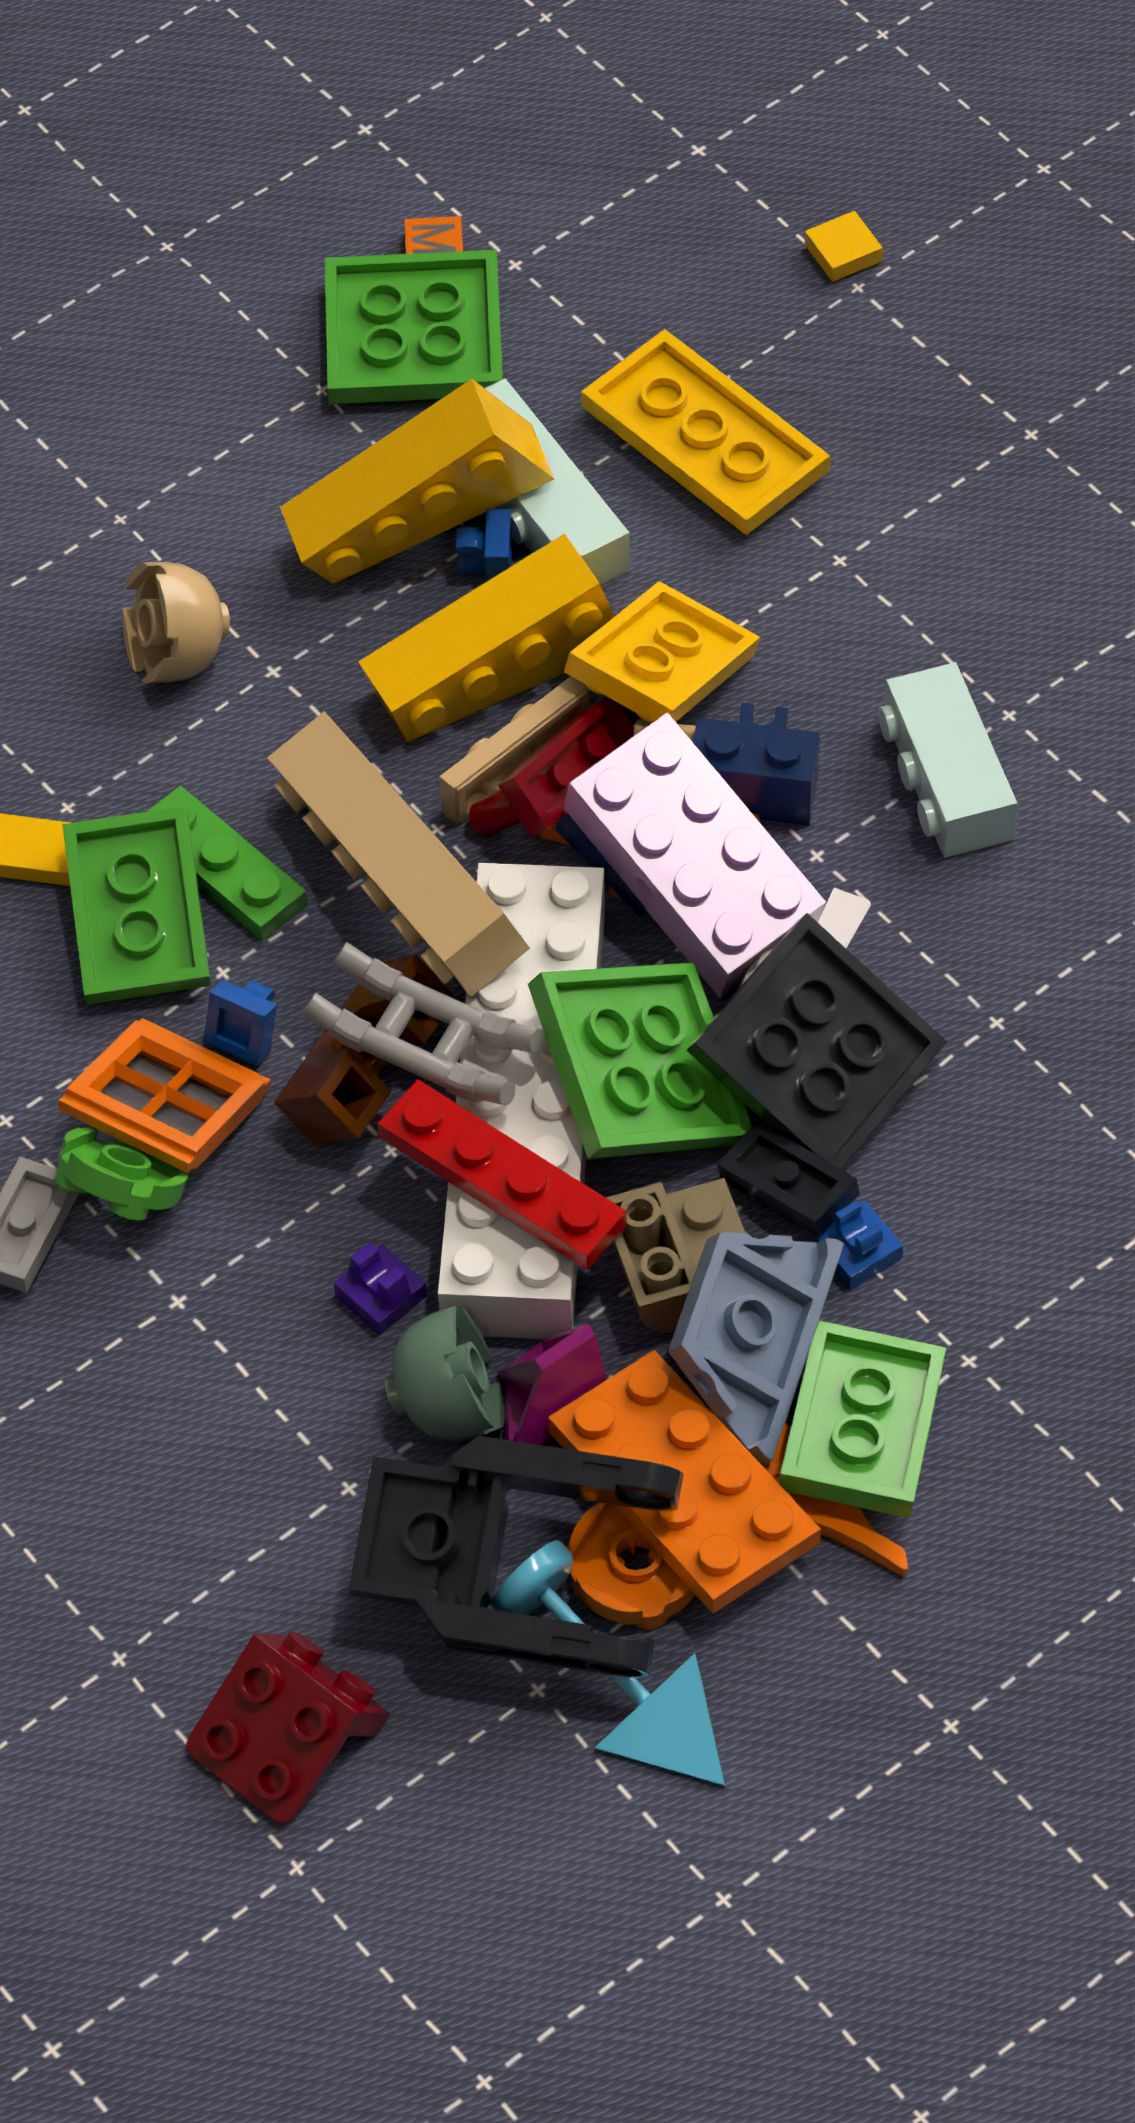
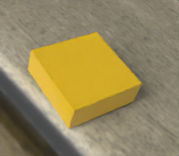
[805,211,883,282]

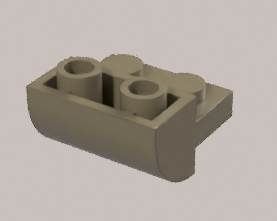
[606,1178,745,1333]

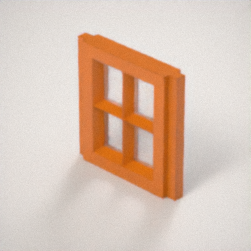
[58,1018,271,1173]

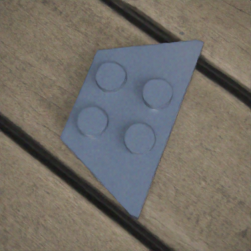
[668,1232,844,1465]

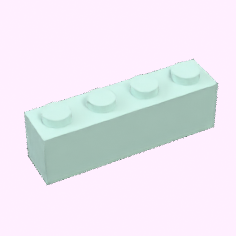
[485,378,630,585]

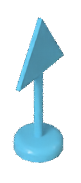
[491,1540,725,1786]

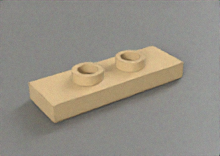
[439,676,590,825]

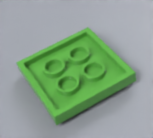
[325,250,503,404]
[528,962,752,1159]

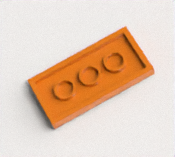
[548,1350,821,1614]

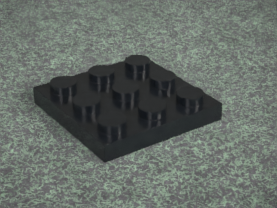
[686,913,947,1170]

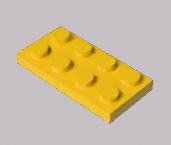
[581,329,830,536]

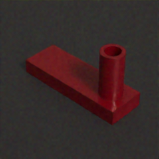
[469,695,634,837]

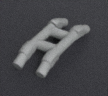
[301,942,546,1106]

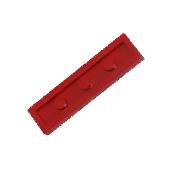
[377,1080,627,1270]

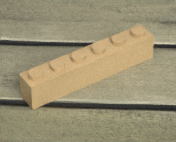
[267,711,530,997]

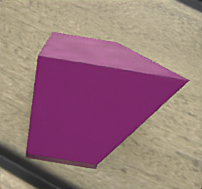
[497,1324,607,1445]

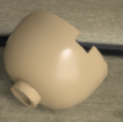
[122,562,230,684]

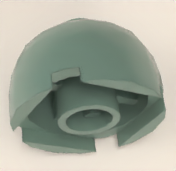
[385,1305,505,1442]

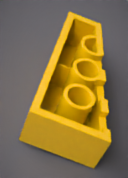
[280,379,555,584]
[358,533,615,742]

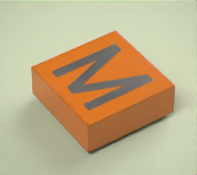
[404,216,463,254]

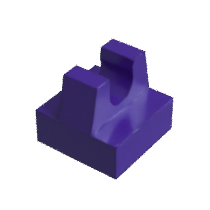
[334,1242,427,1336]

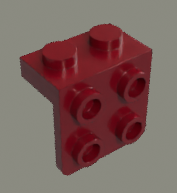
[186,1631,391,1823]

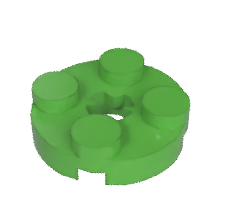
[55,1127,188,1220]

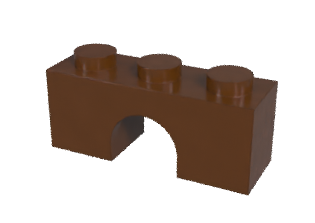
[274,955,456,1146]

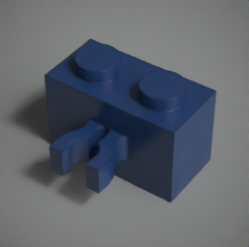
[693,703,820,826]

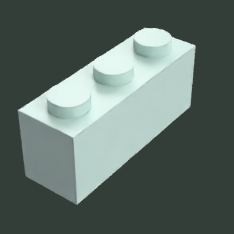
[878,662,1017,858]

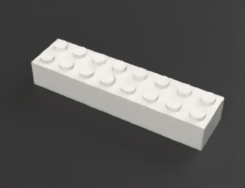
[438,863,605,1339]

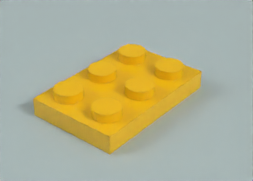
[564,581,760,723]

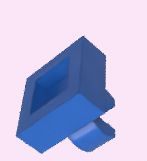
[456,509,513,582]
[203,980,277,1066]
[812,1200,903,1291]

